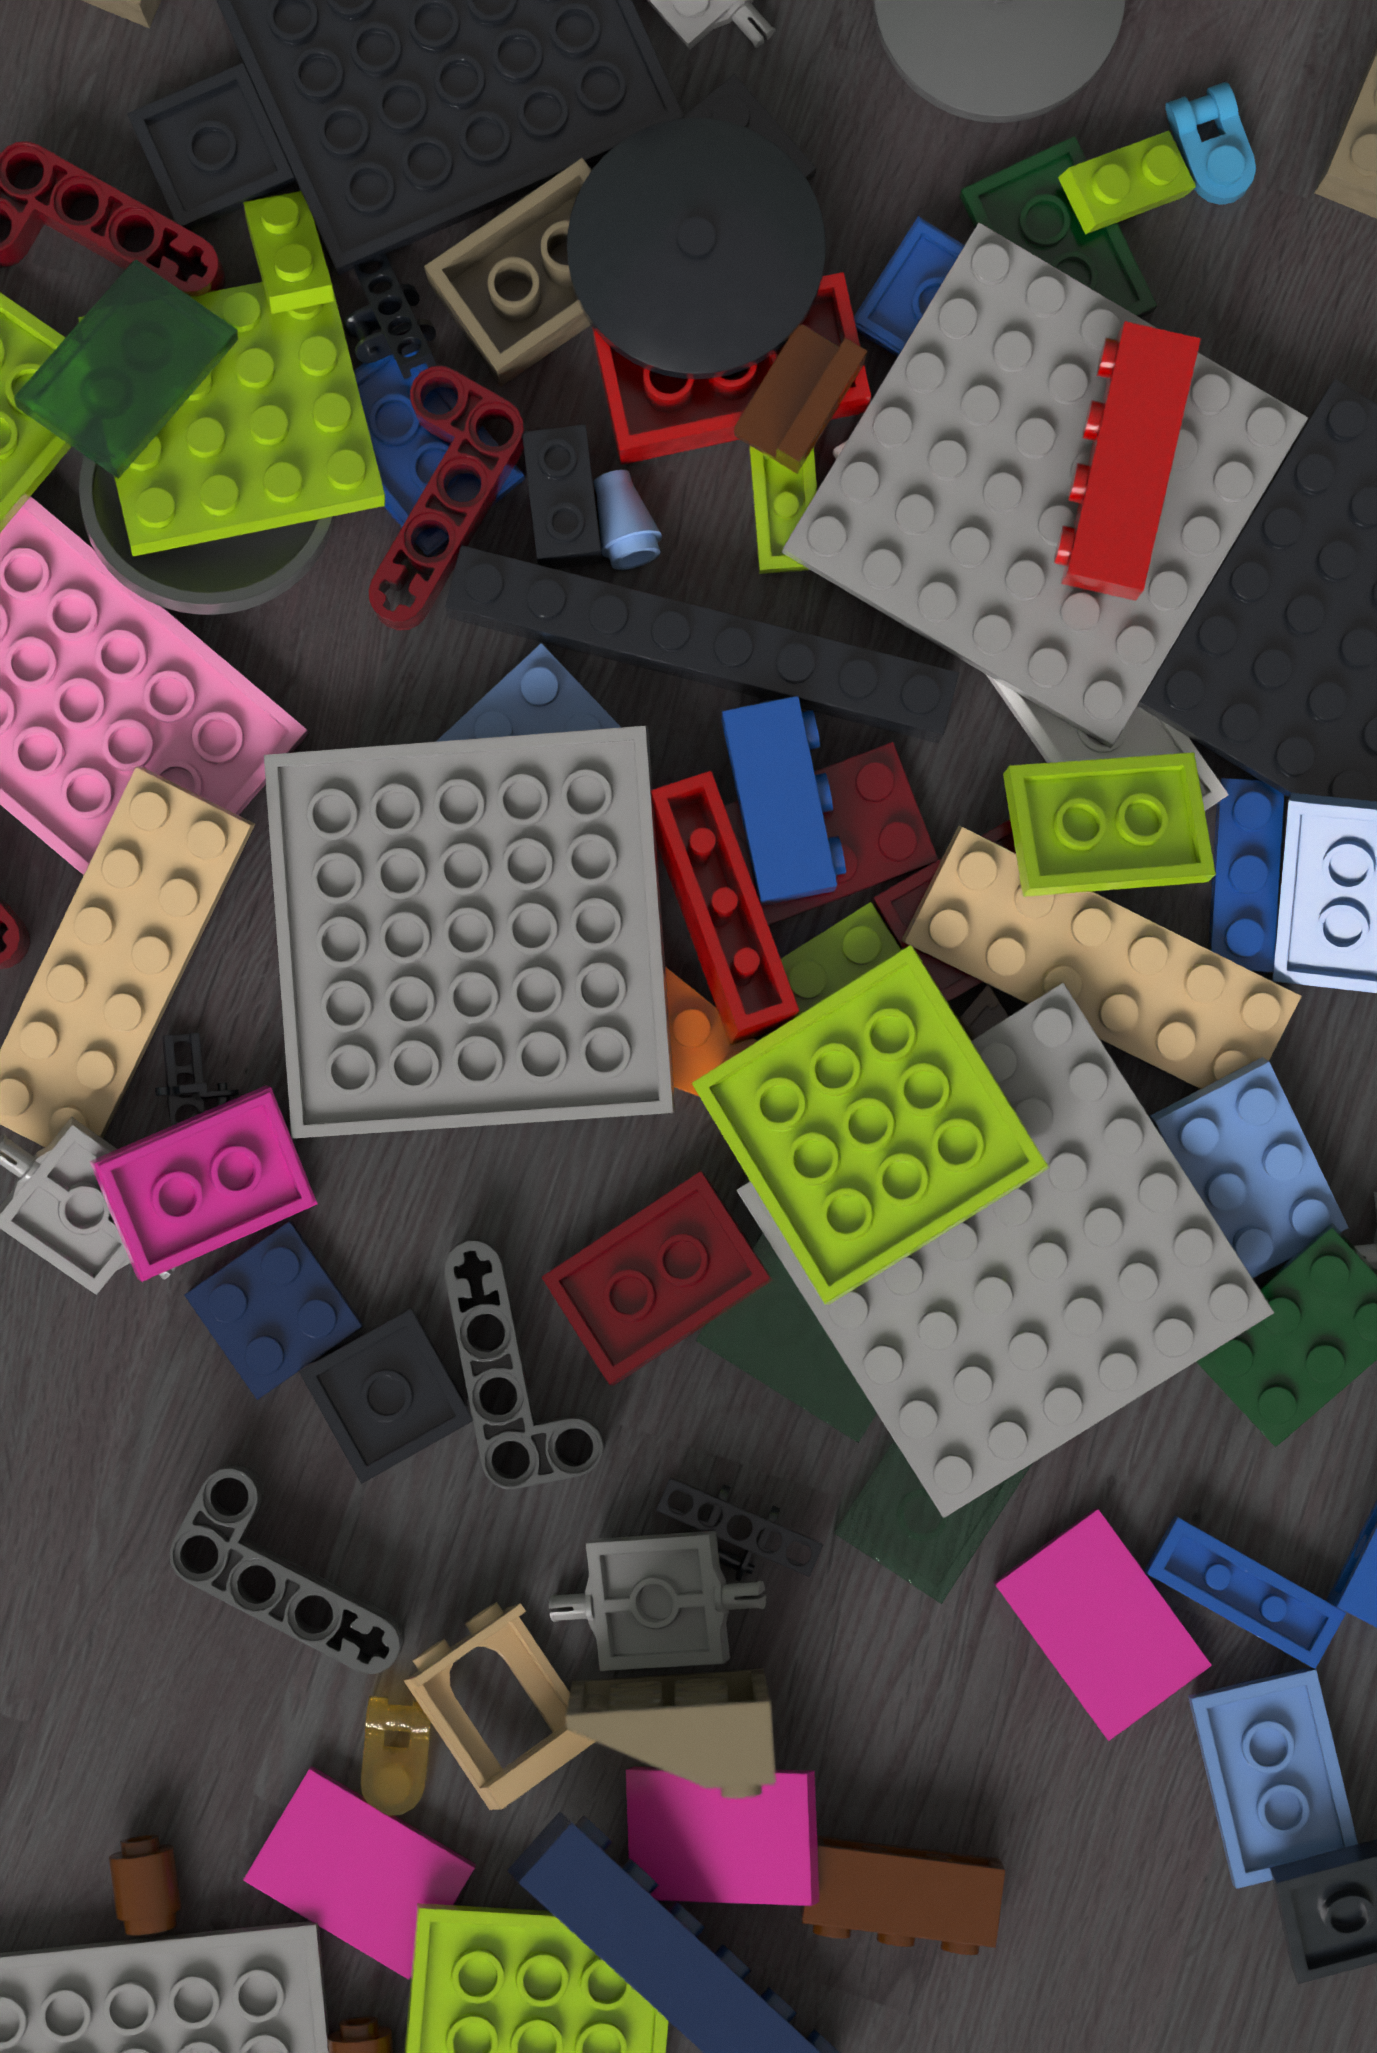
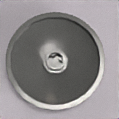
[872,0,1125,123]
[79,422,336,615]

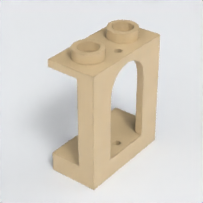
[404,1602,596,1810]

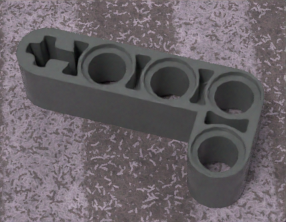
[445,1240,604,1489]
[169,1464,404,1675]

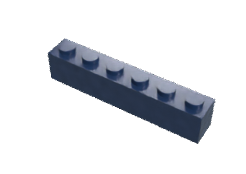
[507,1811,840,2053]

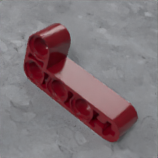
[0,141,225,298]
[368,366,525,631]

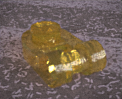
[361,1696,432,1816]

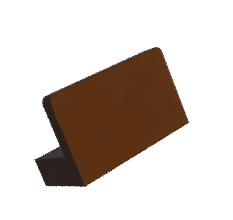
[734,325,867,474]

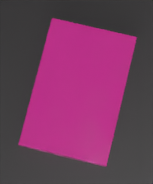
[89,1085,317,1282]
[993,1507,1212,1741]
[243,1765,476,1980]
[626,1766,820,1906]

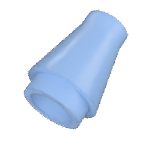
[593,470,662,570]

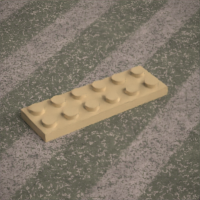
[0,766,255,1147]
[901,826,1302,1089]

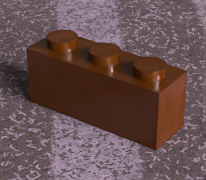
[800,1835,1005,1955]

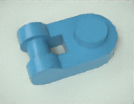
[1165,82,1256,205]

